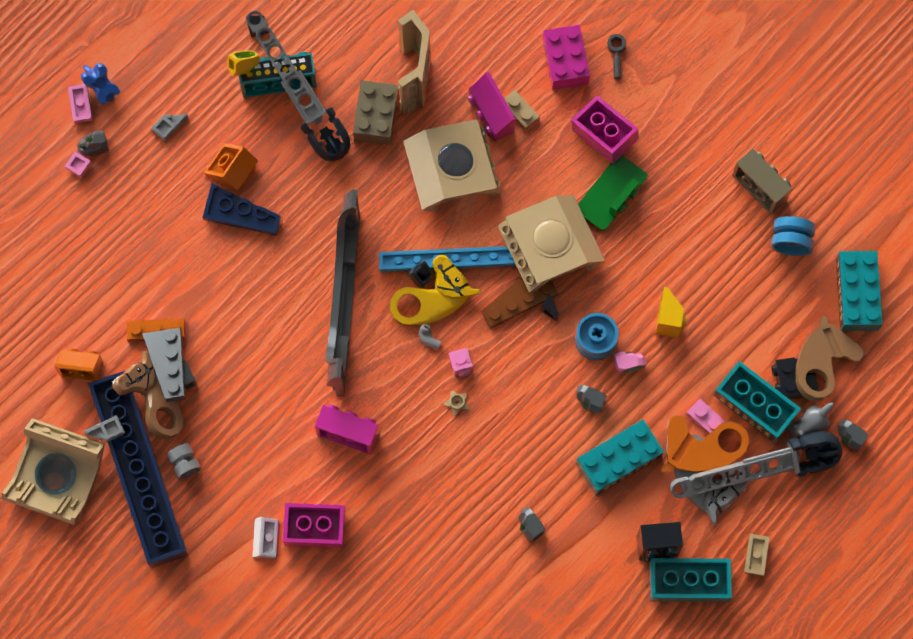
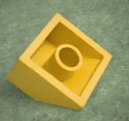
[655,287,687,338]

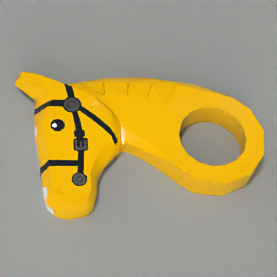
[390,255,481,325]

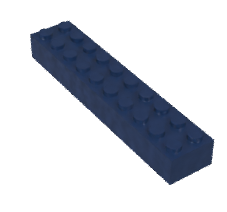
[88,371,188,568]

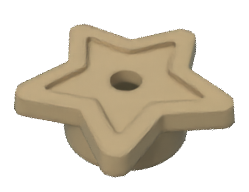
[444,391,469,415]

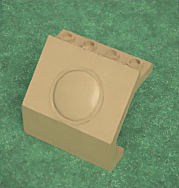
[498,195,605,292]

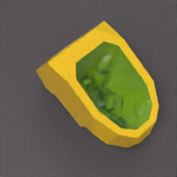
[227,50,260,76]

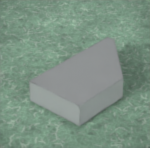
[151,114,188,142]
[84,415,125,442]

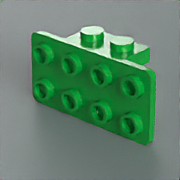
[578,156,648,231]

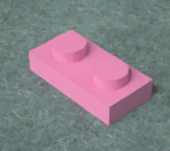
[68,84,93,124]
[686,399,725,435]

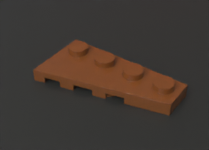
[482,277,558,329]

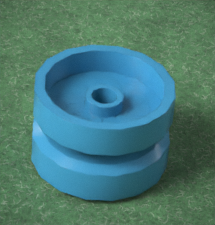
[771,216,816,256]
[575,313,619,361]

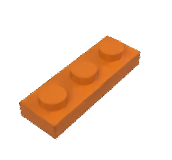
[126,318,185,341]

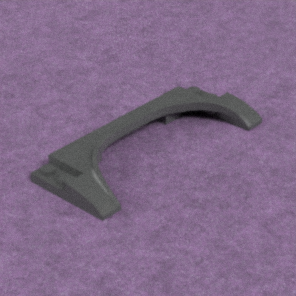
[325,189,360,397]

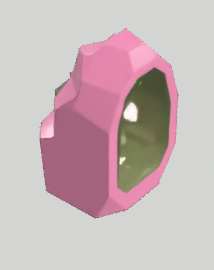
[613,351,647,374]

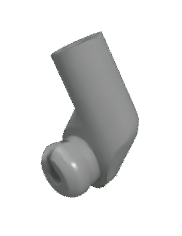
[418,324,441,350]

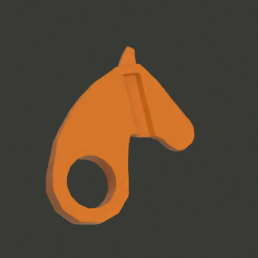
[661,415,749,473]

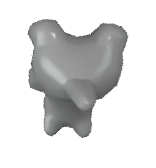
[787,403,834,439]

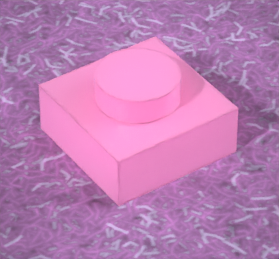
[64,152,92,178]

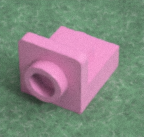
[448,348,473,377]

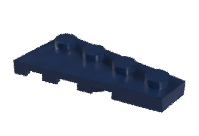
[202,183,281,236]

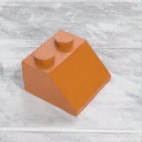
[204,143,259,191]
[54,348,102,381]

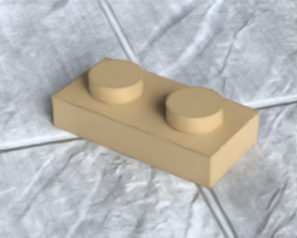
[504,90,540,130]
[744,534,769,577]

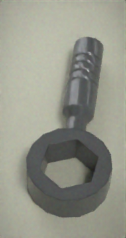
[607,34,626,79]

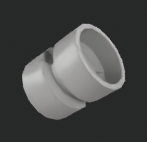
[167,443,201,479]

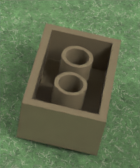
[353,80,399,145]
[732,148,792,215]

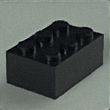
[636,522,683,562]

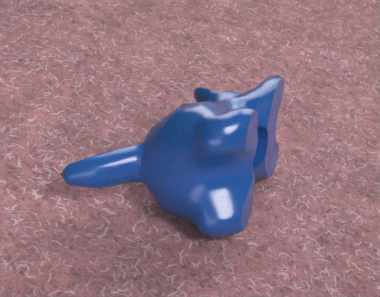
[81,63,120,104]

